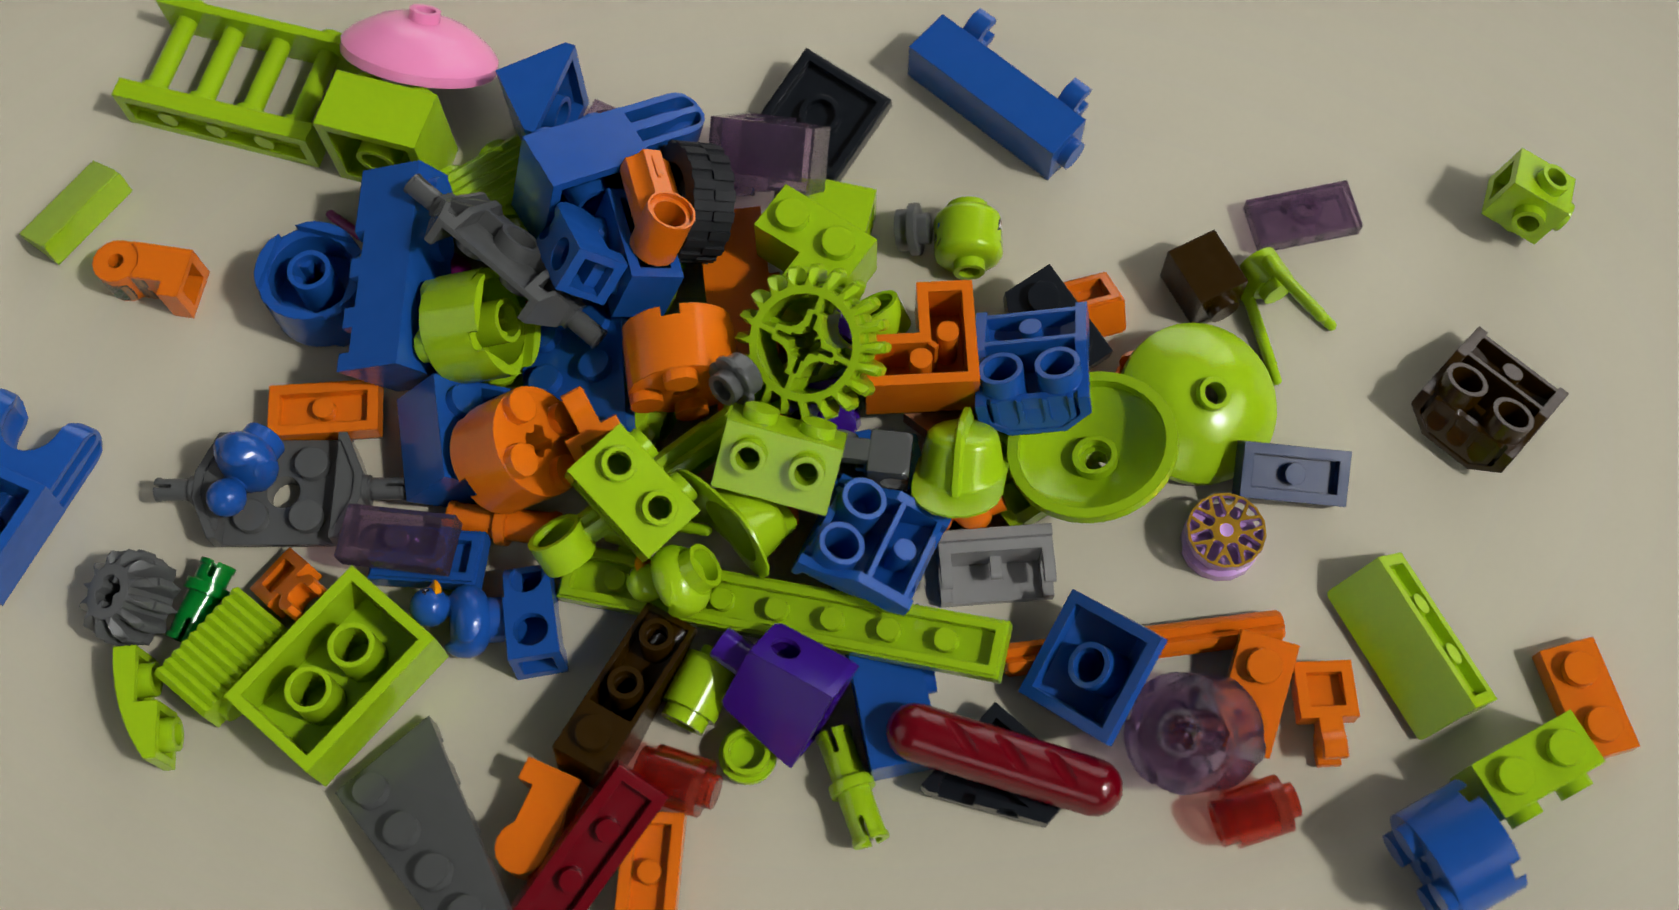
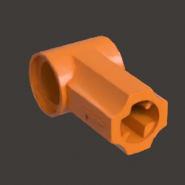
[619,149,696,266]

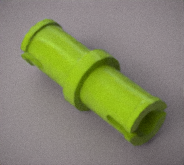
[815,725,890,850]

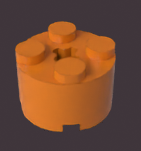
[622,302,738,421]
[450,386,579,514]

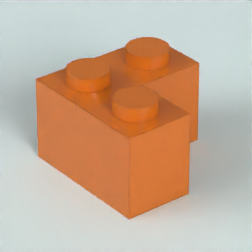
[865,280,980,415]

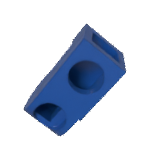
[536,202,628,306]
[502,565,569,680]

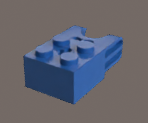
[511,93,705,239]
[0,388,103,606]

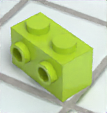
[711,401,848,516]
[564,423,701,563]
[1449,709,1606,829]

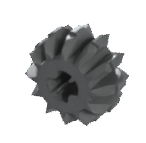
[79,549,182,646]

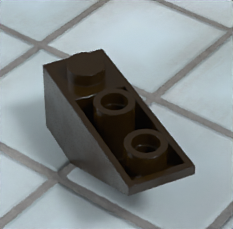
[552,603,697,789]

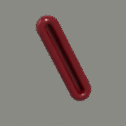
[886,703,1123,817]

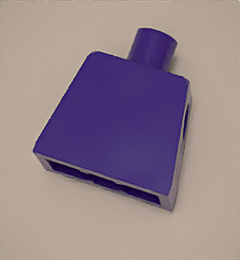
[709,623,859,768]

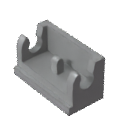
[935,523,1057,608]

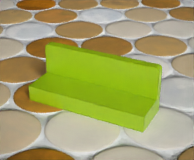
[1327,552,1497,740]

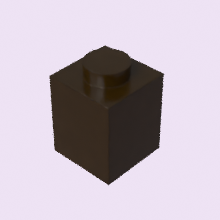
[1160,229,1248,323]

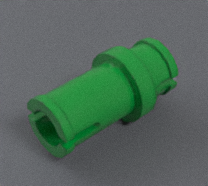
[165,556,236,642]

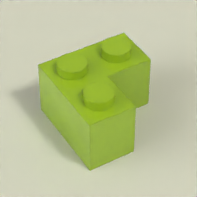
[754,184,877,346]

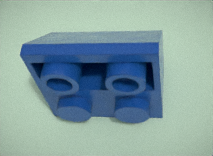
[397,373,512,507]

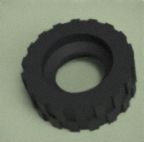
[660,140,736,264]

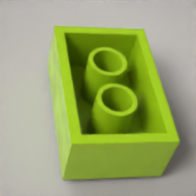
[224,565,449,787]

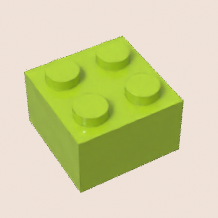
[313,70,458,182]

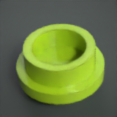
[718,726,777,785]

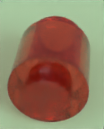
[633,744,723,818]
[1207,774,1302,849]

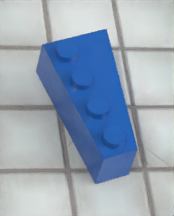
[336,160,454,392]

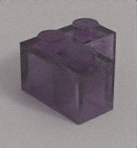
[709,112,831,198]

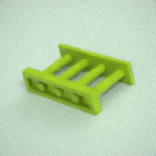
[111,0,361,168]

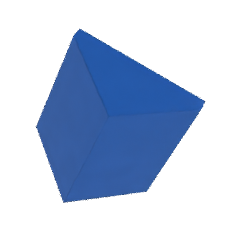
[495,42,589,141]
[1018,589,1168,746]

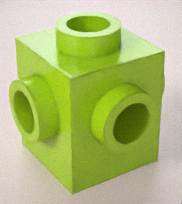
[1481,147,1576,245]

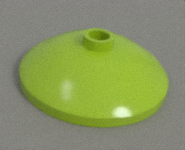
[1121,323,1277,486]
[1007,371,1179,523]

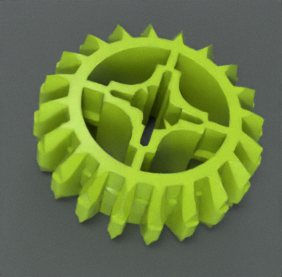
[735,264,892,420]

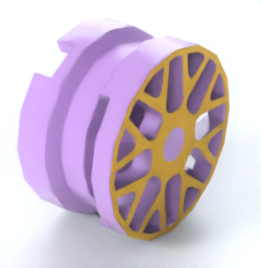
[1179,493,1267,581]

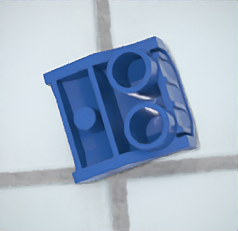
[975,301,1092,436]
[791,473,952,616]

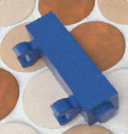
[908,8,1092,180]

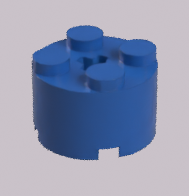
[254,221,362,347]
[1383,779,1528,910]

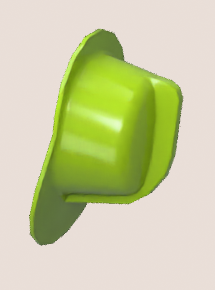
[911,407,1009,518]
[676,468,797,578]

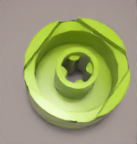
[414,266,541,384]

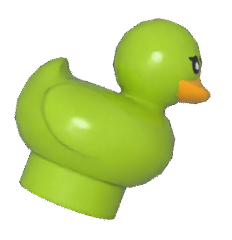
[626,544,722,618]

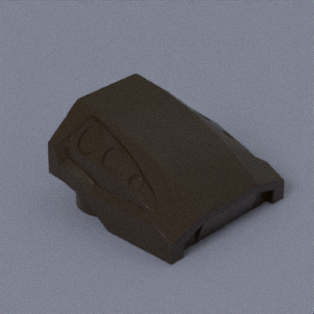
[1411,326,1569,473]

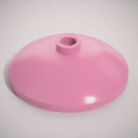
[340,4,499,89]

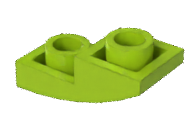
[113,645,184,771]

